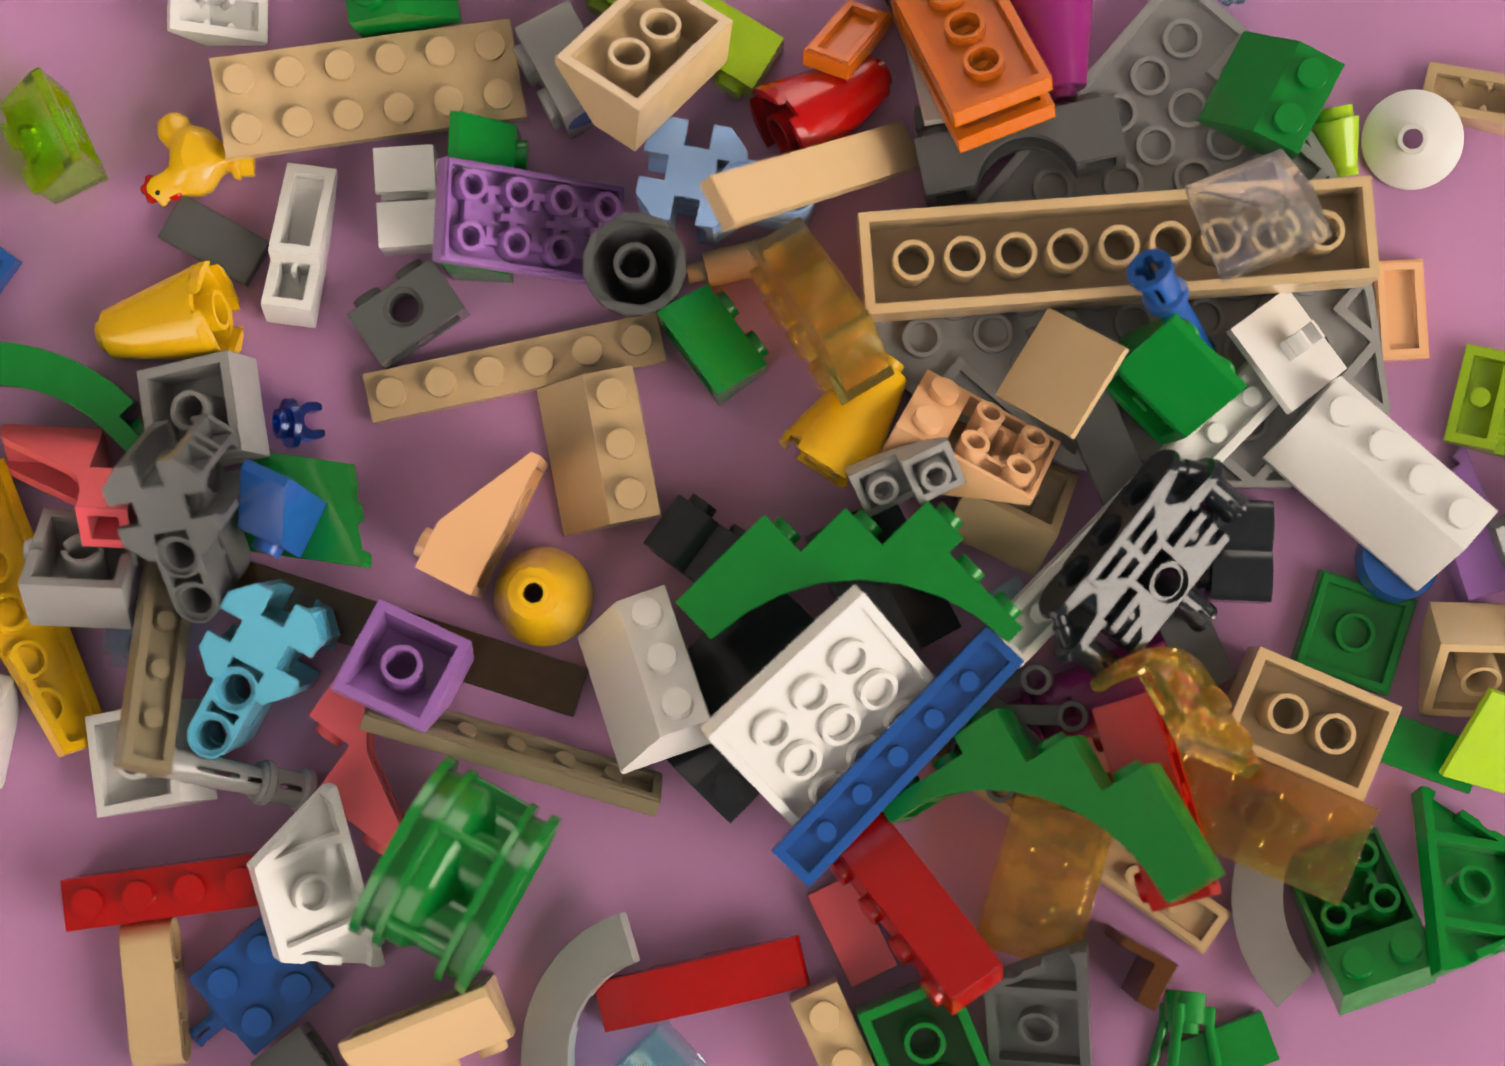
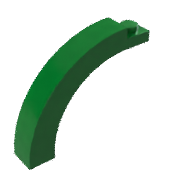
[0,342,145,452]

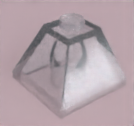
[1184,149,1333,283]

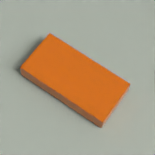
[802,0,892,81]

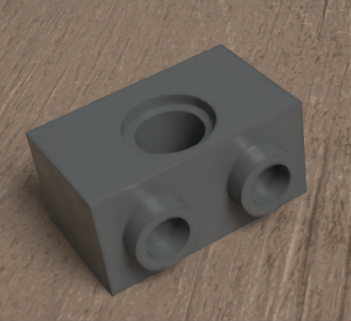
[347,258,470,369]

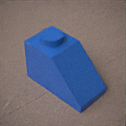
[238,459,327,559]

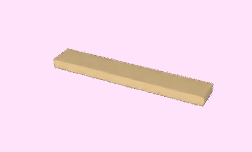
[699,121,919,232]

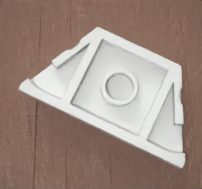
[247,782,386,967]

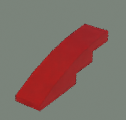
[596,934,811,1032]

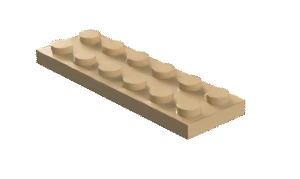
[209,18,527,162]

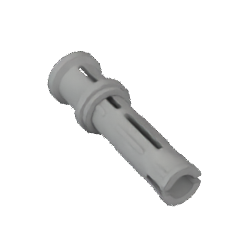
[164,747,318,812]

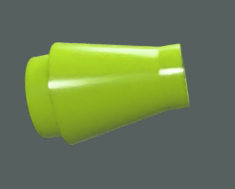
[1312,104,1359,178]

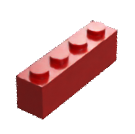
[1089,691,1222,912]
[829,811,1003,1016]
[60,851,259,932]

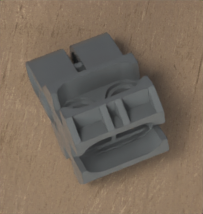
[102,414,252,623]

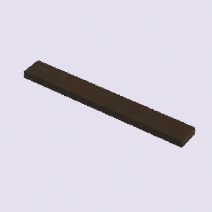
[232,561,588,717]

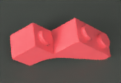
[0,424,138,548]
[309,679,404,855]

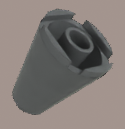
[583,212,687,316]

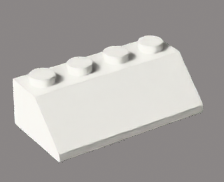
[1261,376,1498,592]

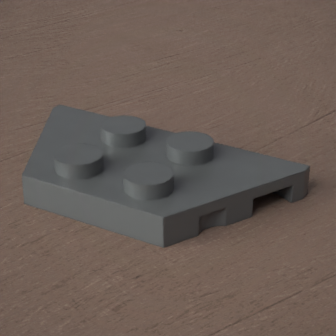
[984,940,1094,1066]

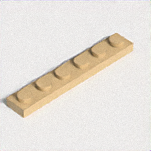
[363,312,667,425]

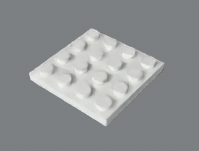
[699,584,935,826]

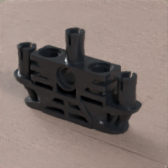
[1039,449,1248,684]

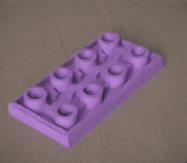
[432,156,624,284]

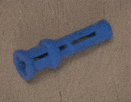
[1127,248,1217,354]

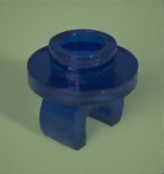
[272,398,325,448]

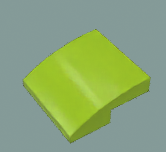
[1443,344,1505,458]

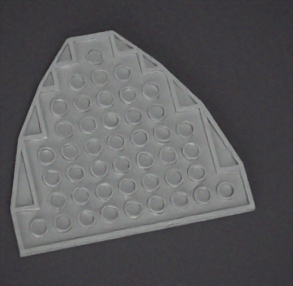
[851,0,1391,489]

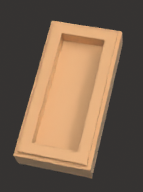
[1371,259,1429,362]

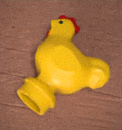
[140,112,256,207]

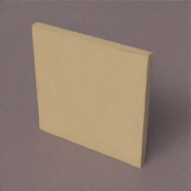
[995,307,1129,439]

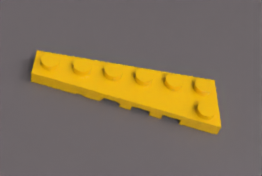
[0,458,102,758]

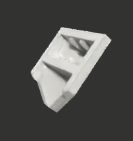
[167,0,268,46]

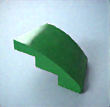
[236,452,372,568]

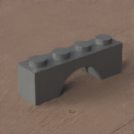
[913,92,1127,207]

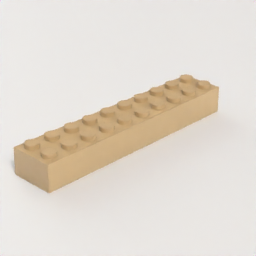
[856,176,1381,323]

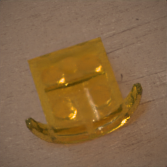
[1090,647,1262,779]

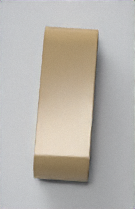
[119,917,191,1066]

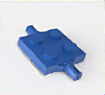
[188,916,335,1056]

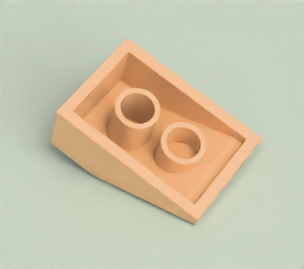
[413,452,549,598]

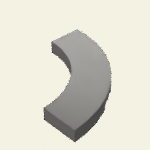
[1231,790,1314,1008]
[521,912,640,1066]

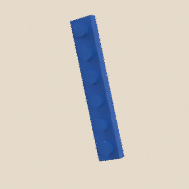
[771,625,1024,887]

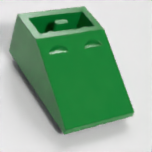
[1286,827,1437,1016]

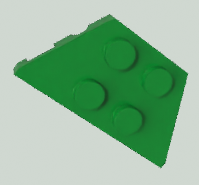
[1411,786,1505,978]

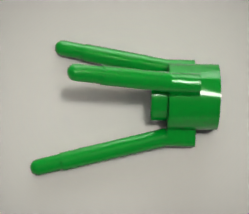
[1147,990,1222,1066]

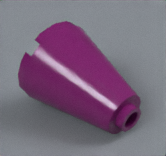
[1010,0,1093,104]

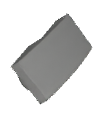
[844,436,966,517]

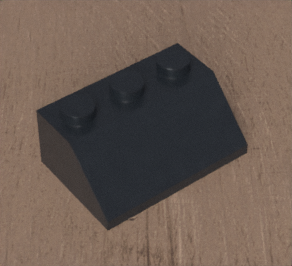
[804,504,962,653]

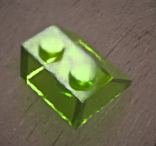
[0,67,109,204]

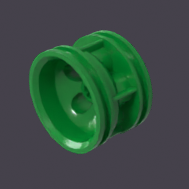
[348,756,562,995]

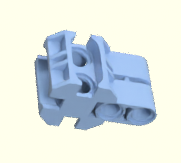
[636,117,815,246]

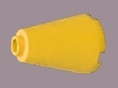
[94,261,244,360]
[778,351,908,495]
[493,547,594,647]

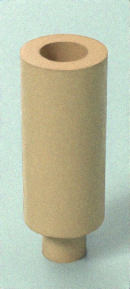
[686,234,787,288]

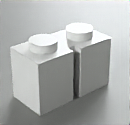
[373,144,440,256]

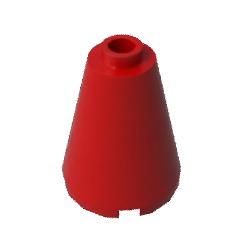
[750,55,892,155]

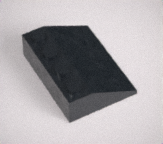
[666,593,815,824]

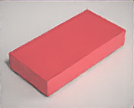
[807,880,897,987]

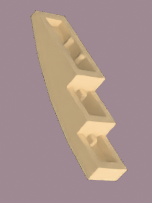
[1423,62,1505,136]

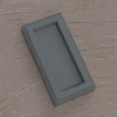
[158,197,269,287]

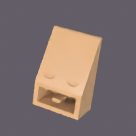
[881,369,1061,506]

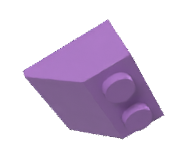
[330,598,474,734]

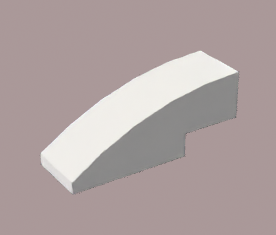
[261,162,338,328]

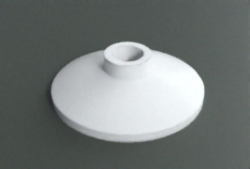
[1361,89,1464,190]

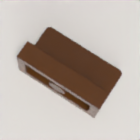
[1104,924,1179,1011]

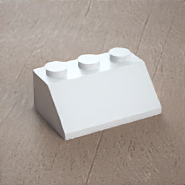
[578,585,712,774]

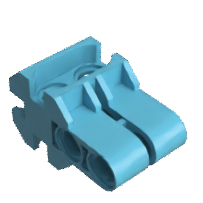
[187,579,340,759]

